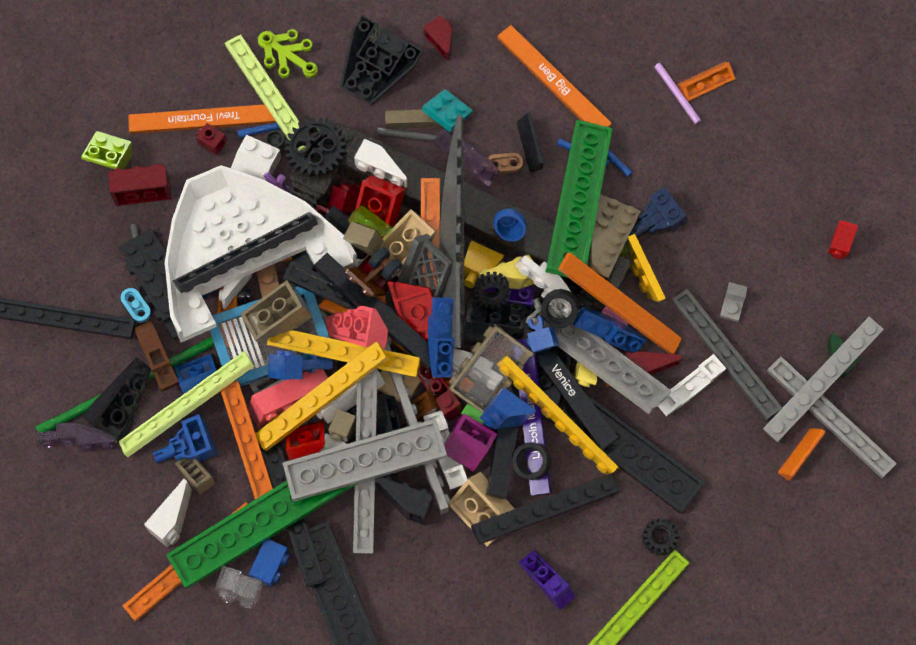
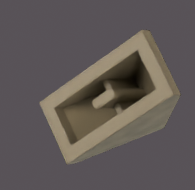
[343,222,384,256]

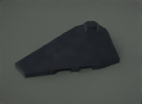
[82,357,151,442]

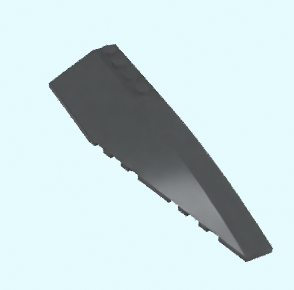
[436,115,465,348]

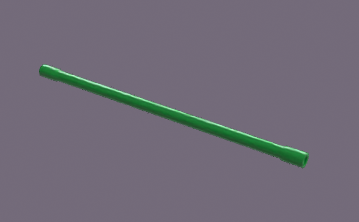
[35,320,248,436]

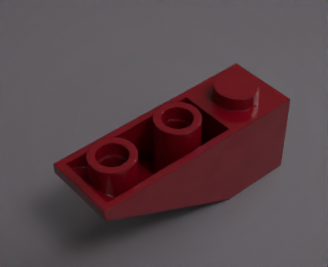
[417,365,465,420]

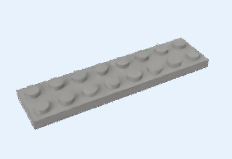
[526,305,671,414]
[283,419,447,502]

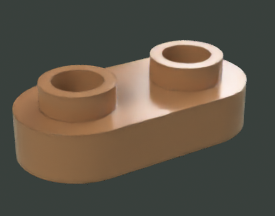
[486,153,523,175]

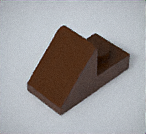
[402,391,438,426]

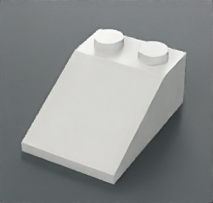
[231,135,281,181]
[144,479,192,547]

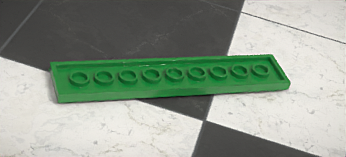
[545,119,613,278]
[166,481,358,589]

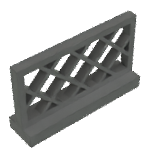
[397,234,453,297]

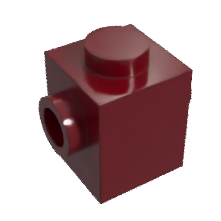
[196,123,227,156]

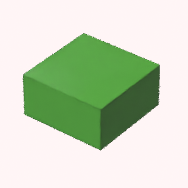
[461,403,486,426]

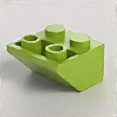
[81,131,132,169]

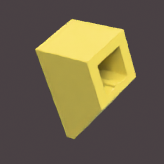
[573,361,597,387]

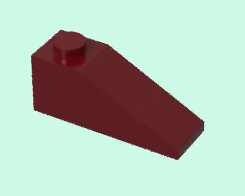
[623,351,683,375]

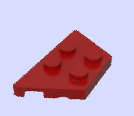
[388,281,433,340]

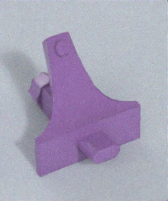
[263,172,290,192]

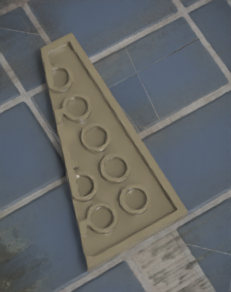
[590,194,641,278]

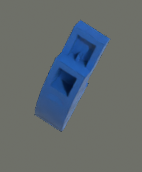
[428,297,454,377]
[573,307,646,353]

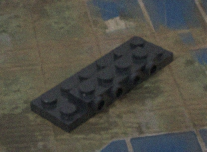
[118,229,179,340]

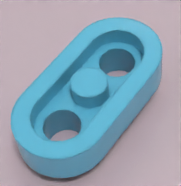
[121,288,151,323]

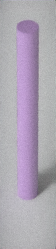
[655,63,701,125]

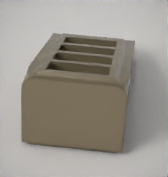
[175,458,215,495]

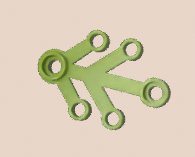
[258,29,318,79]

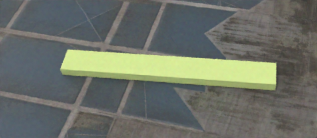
[225,35,307,151]
[119,351,254,457]

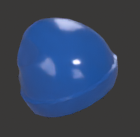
[493,208,527,242]

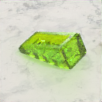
[348,206,392,237]

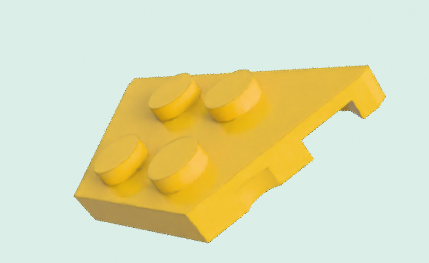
[628,234,666,302]

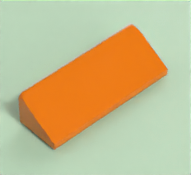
[677,62,736,101]
[778,428,825,481]

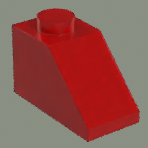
[828,220,858,259]

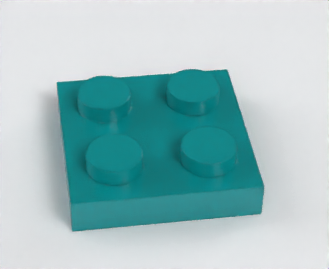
[421,89,473,132]

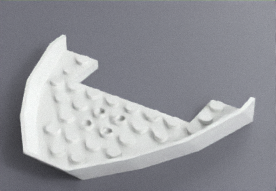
[165,165,357,342]

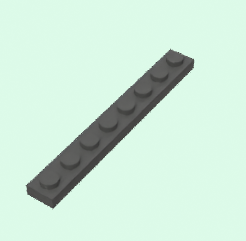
[671,289,782,421]

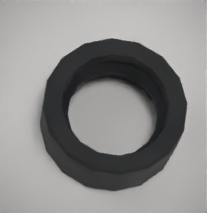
[541,289,579,328]
[512,442,552,480]

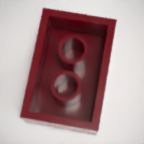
[108,164,172,206]

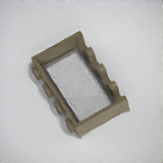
[449,324,534,413]

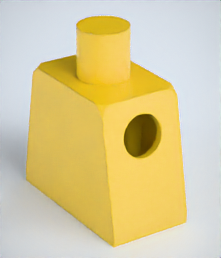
[464,241,504,288]

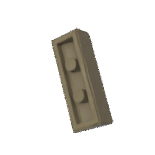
[385,110,441,129]

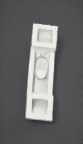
[658,354,726,416]
[423,410,467,490]

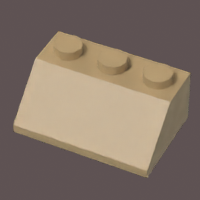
[449,472,515,547]

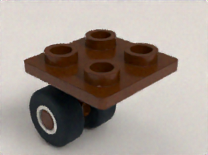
[345,247,403,297]

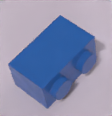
[249,539,290,587]

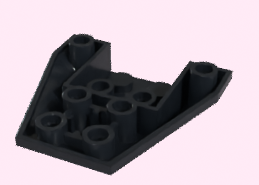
[340,15,424,105]

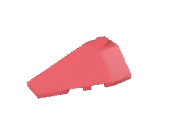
[325,306,388,349]

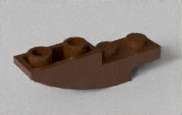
[134,320,179,392]

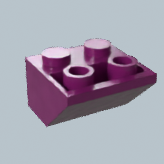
[444,414,497,472]

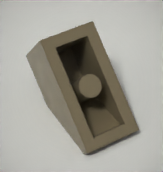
[328,409,356,443]

